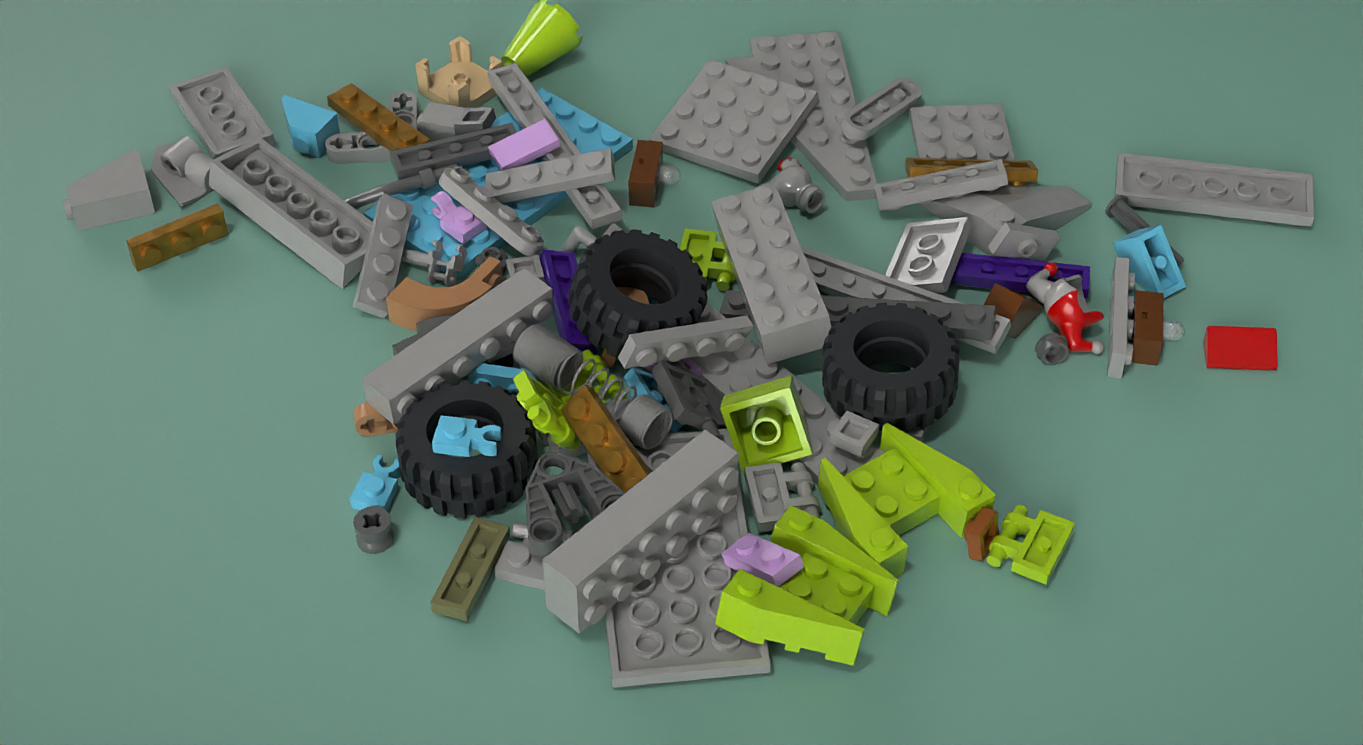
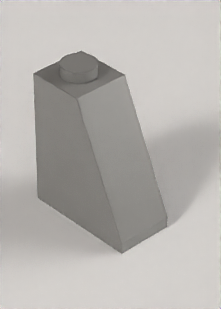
[63,149,155,231]

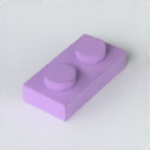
[722,533,804,587]

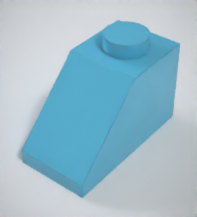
[281,95,340,159]
[1113,225,1186,298]

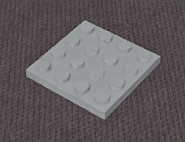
[648,59,818,184]

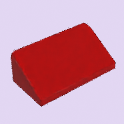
[1203,326,1278,370]

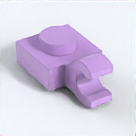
[431,191,487,244]

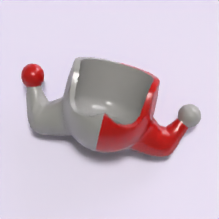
[1026,262,1104,354]

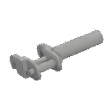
[401,240,466,287]

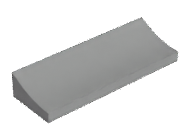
[209,137,373,289]

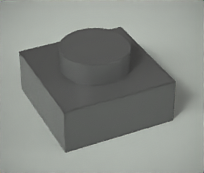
[454,107,496,135]

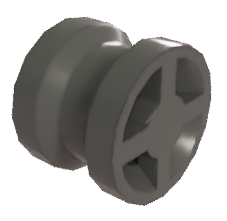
[353,506,394,554]

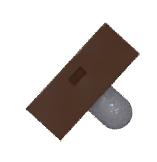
[628,140,681,208]
[1130,290,1185,366]

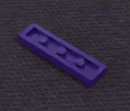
[539,250,599,355]
[952,253,1090,299]

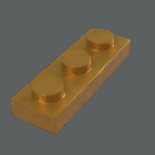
[126,203,228,272]

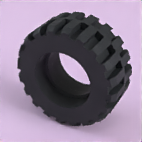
[568,229,708,357]
[822,302,960,434]
[396,380,538,519]

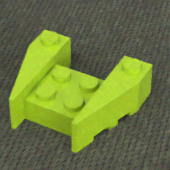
[817,423,996,577]
[715,505,899,665]

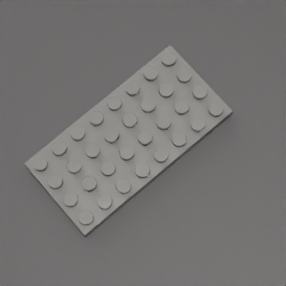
[587,429,771,688]

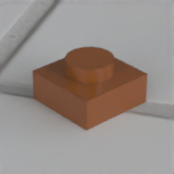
[964,507,999,562]

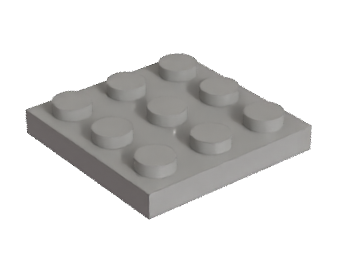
[909,104,1015,160]

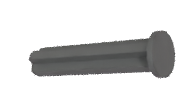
[1105,195,1184,267]

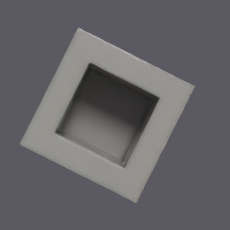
[417,102,465,142]

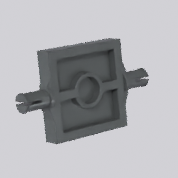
[651,359,727,441]

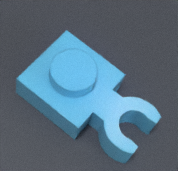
[432,415,502,457]
[350,454,401,511]

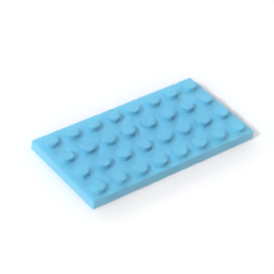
[364,88,633,281]

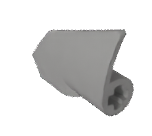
[151,136,213,206]

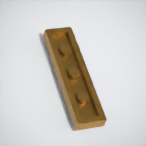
[327,83,430,151]
[905,157,1038,186]
[560,385,651,493]

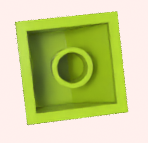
[720,375,813,474]

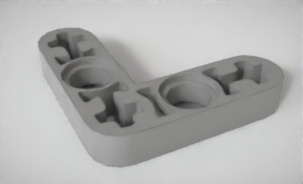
[325,91,418,164]

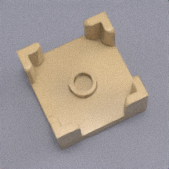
[415,36,503,108]

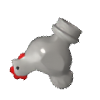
[759,158,825,213]

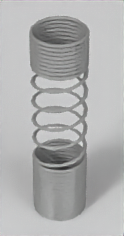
[513,324,673,450]

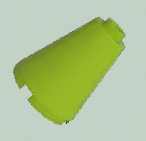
[501,0,583,77]

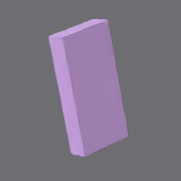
[488,119,561,170]

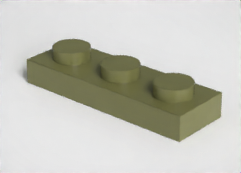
[430,517,510,621]

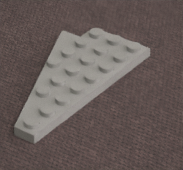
[726,32,877,201]

